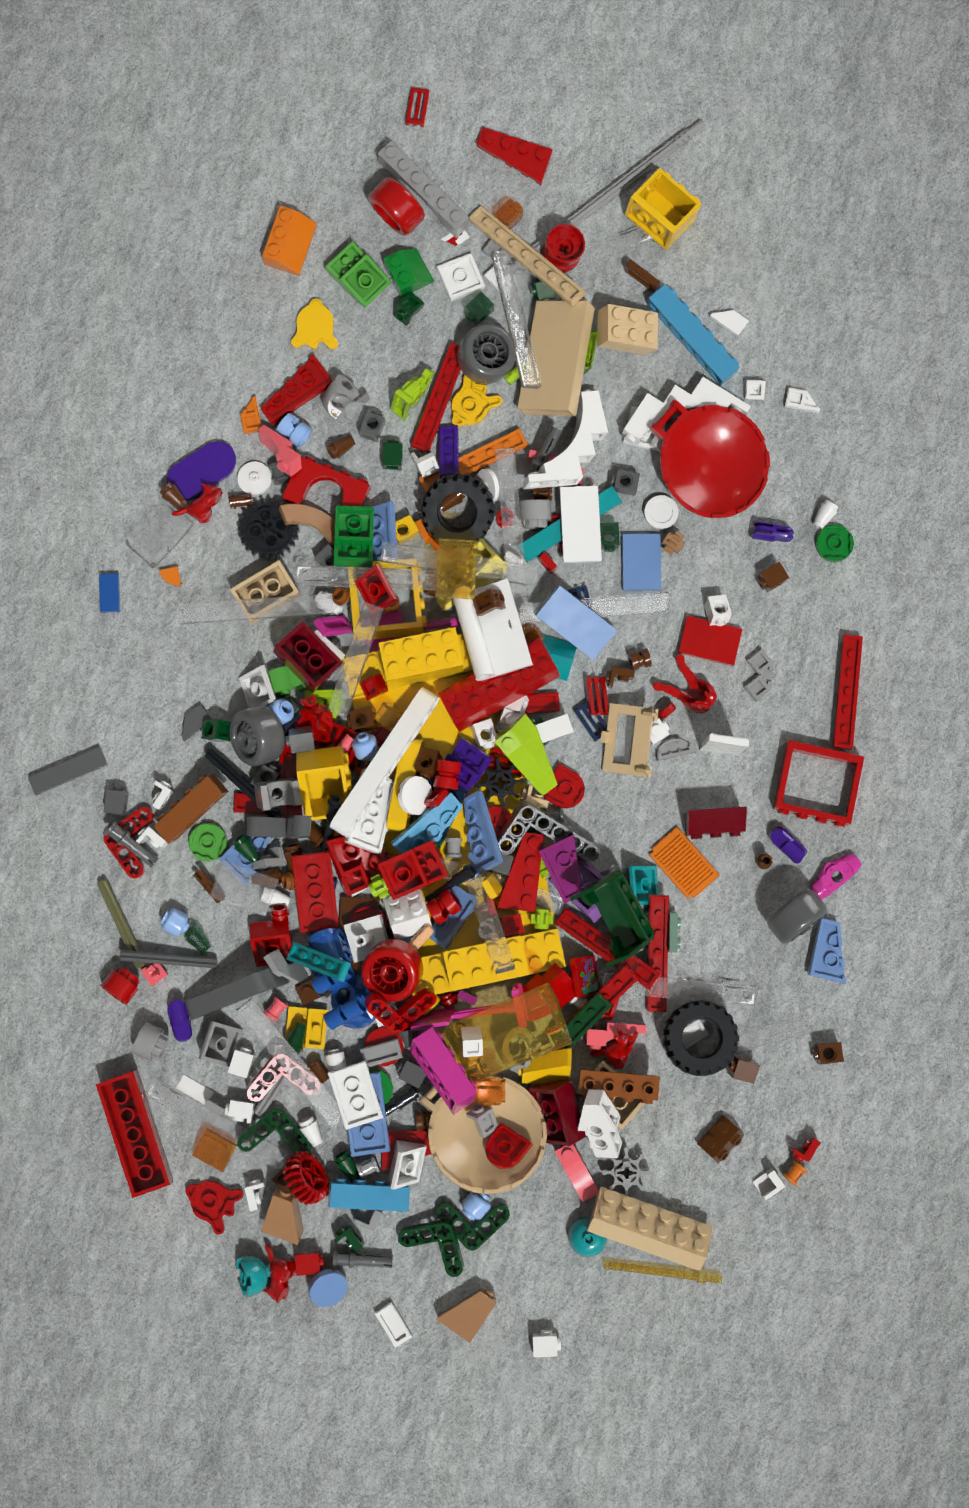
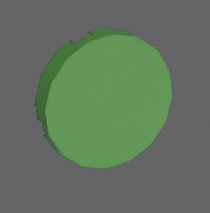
[188,823,228,862]

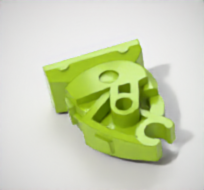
[390,368,435,421]

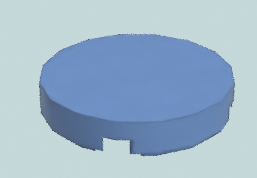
[308,1269,348,1307]

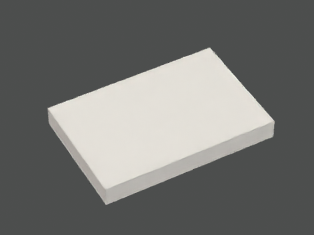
[328,1060,384,1130]

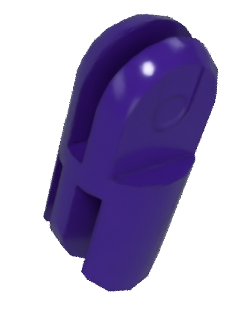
[752,520,794,542]
[770,827,807,863]
[167,1000,192,1042]

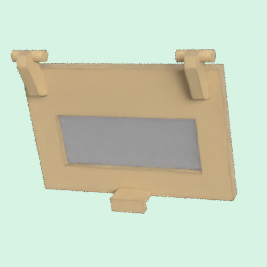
[601,703,659,778]

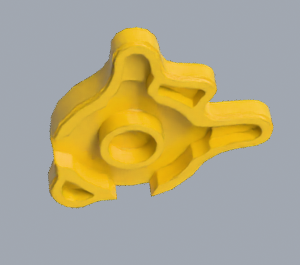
[291,298,338,350]
[451,375,502,428]

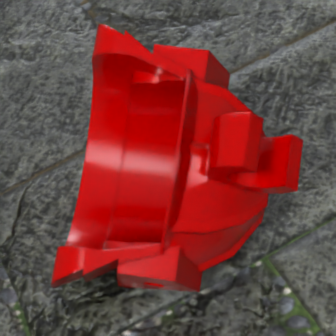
[294,696,333,743]

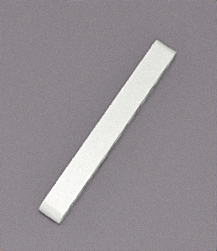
[330,687,440,837]

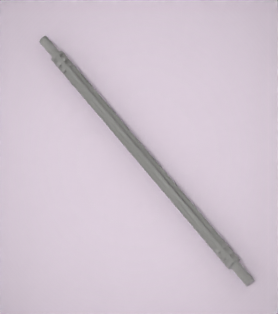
[499,119,705,278]

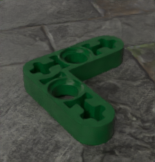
[237,1108,311,1154]
[437,1202,510,1251]
[398,1219,464,1277]

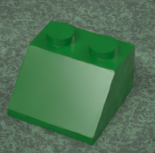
[383,249,434,298]

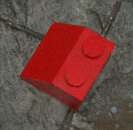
[250,918,293,967]

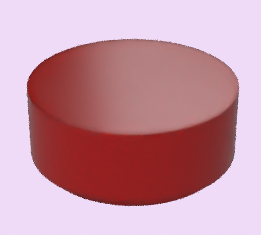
[658,702,676,720]

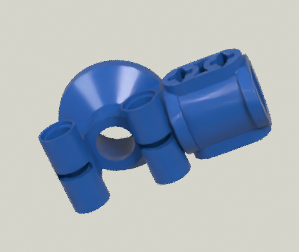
[307,928,379,1030]

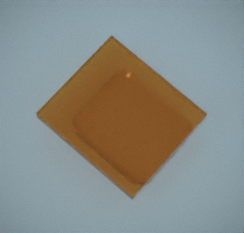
[473,1077,506,1105]
[192,1128,237,1172]

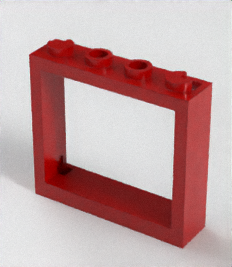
[773,740,864,828]

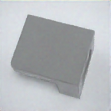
[353,1209,383,1231]

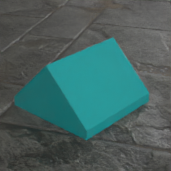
[540,635,577,681]
[627,866,659,906]

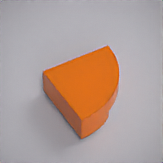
[159,567,182,586]

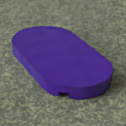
[166,441,236,500]

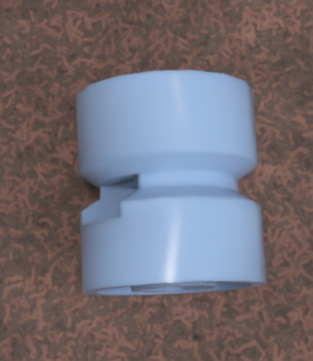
[276,413,312,448]

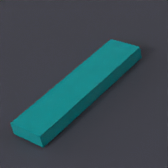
[287,941,351,982]

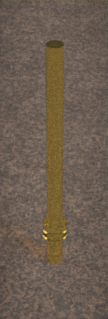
[604,1261,722,1284]

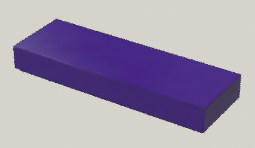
[439,425,459,479]

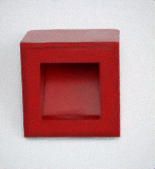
[360,674,388,701]

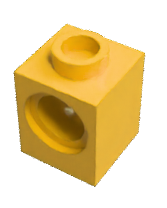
[395,515,419,546]

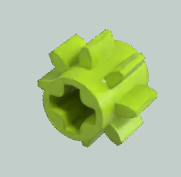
[368,874,390,899]
[530,909,554,929]

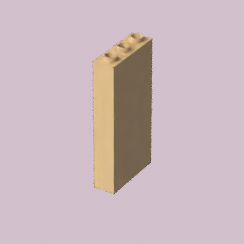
[517,299,595,416]

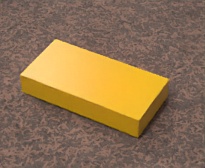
[481,872,503,900]

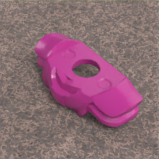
[811,854,861,899]

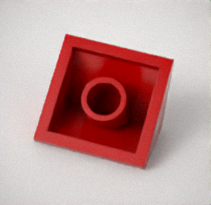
[354,564,398,615]

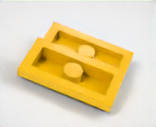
[284,1006,328,1049]

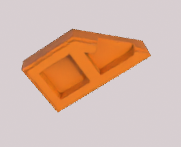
[240,396,262,435]
[415,519,444,553]

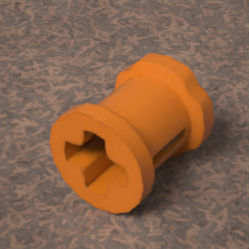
[782,1160,808,1186]

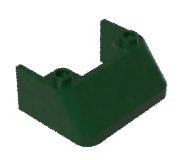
[570,870,654,967]

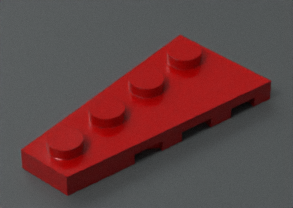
[477,127,553,186]
[261,354,333,425]
[496,833,544,912]

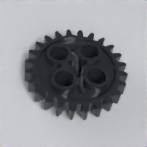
[238,498,300,561]

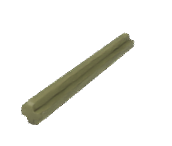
[97,879,146,969]

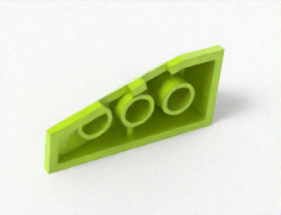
[495,713,558,796]

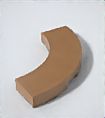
[279,504,335,550]

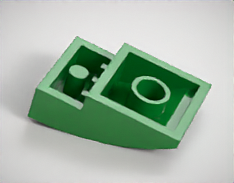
[334,506,374,569]

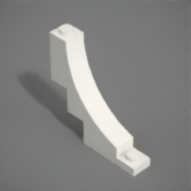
[622,377,751,445]
[522,389,608,489]

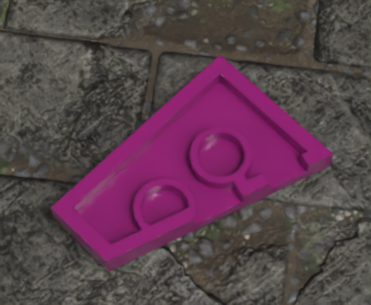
[539,834,581,904]

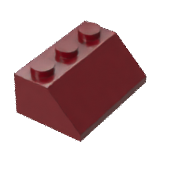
[273,621,343,693]
[684,806,747,840]
[529,1080,587,1146]

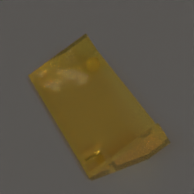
[441,983,572,1083]

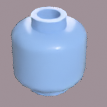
[267,699,294,725]
[352,732,379,762]
[160,908,190,937]
[462,1192,491,1221]

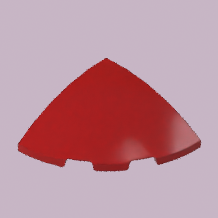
[326,837,392,897]

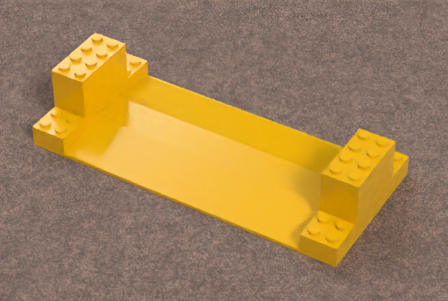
[343,627,566,997]

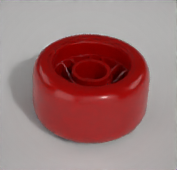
[368,177,425,236]
[361,939,423,1002]

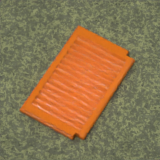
[649,826,720,899]

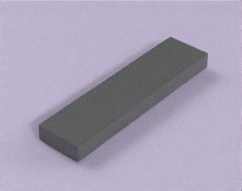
[28,747,107,796]

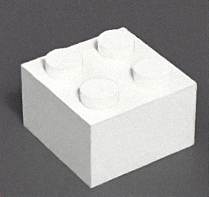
[383,889,432,940]

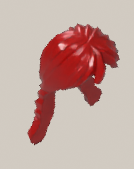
[652,654,717,713]

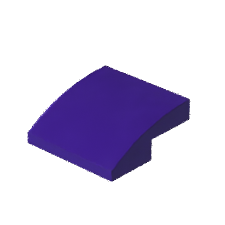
[445,737,493,790]

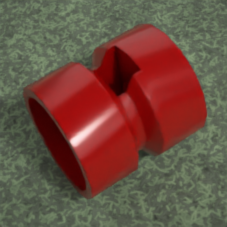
[433,759,462,790]
[426,888,463,924]

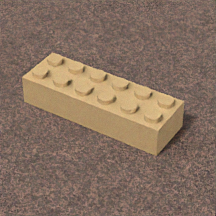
[587,1187,713,1271]

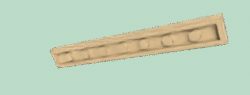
[469,206,586,307]

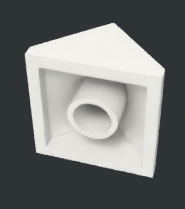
[239,665,277,708]
[389,1140,427,1190]

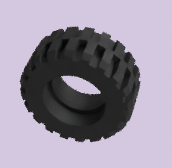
[421,473,495,548]
[662,1000,739,1076]

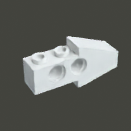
[578,1089,622,1158]

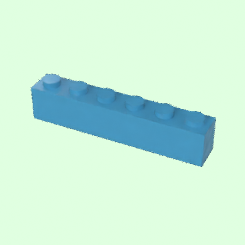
[647,284,739,387]

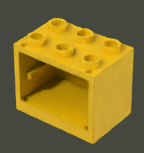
[625,168,702,251]
[296,746,354,821]

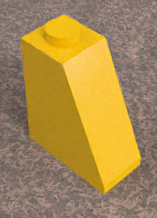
[518,1048,572,1084]

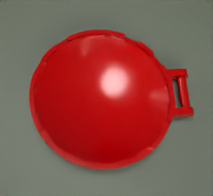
[649,400,770,518]

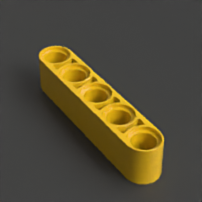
[387,739,424,832]

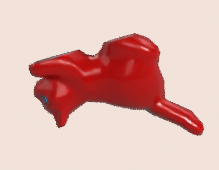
[171,483,223,523]
[590,1029,639,1070]
[263,1244,296,1303]

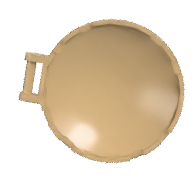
[418,1075,547,1194]

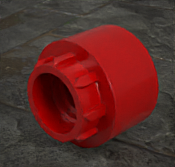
[100,966,140,1005]

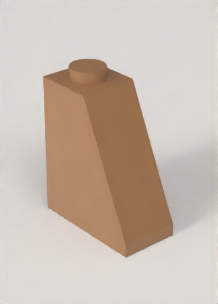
[261,1184,304,1245]
[437,1288,497,1343]

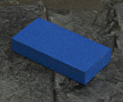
[99,573,120,613]

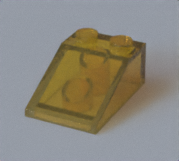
[435,539,479,599]

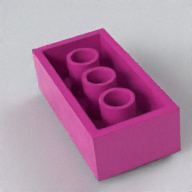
[409,1027,477,1115]

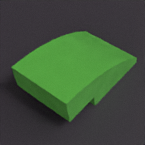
[324,241,392,308]

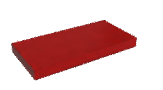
[291,851,339,933]

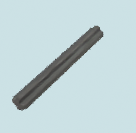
[120,950,217,968]

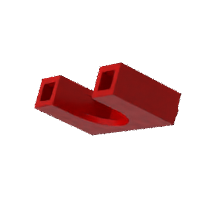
[282,456,371,507]

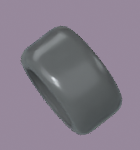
[457,324,516,384]
[229,706,285,766]
[767,888,828,944]

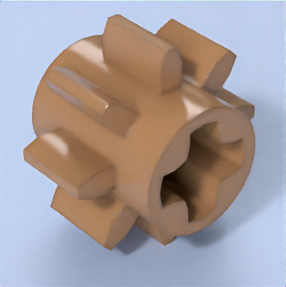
[662,531,686,555]

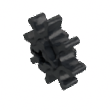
[476,759,525,807]

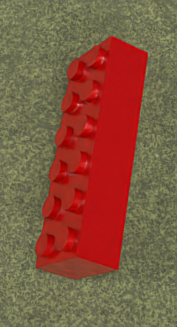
[438,637,561,732]
[96,1070,174,1198]

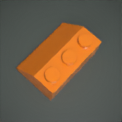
[262,205,317,276]

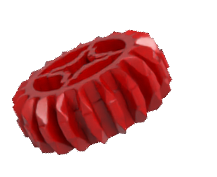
[282,1151,330,1205]

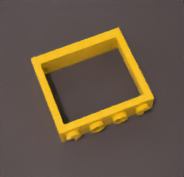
[348,557,427,641]

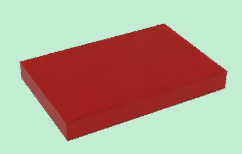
[678,616,743,666]

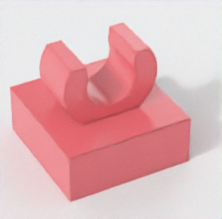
[140,963,168,986]

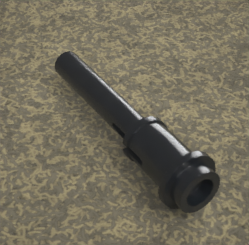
[322,796,343,850]
[425,864,477,903]
[385,1087,420,1117]

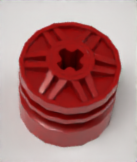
[542,224,585,273]

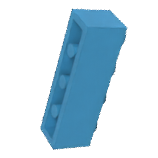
[328,1178,410,1212]

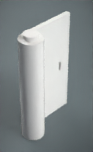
[452,579,533,681]

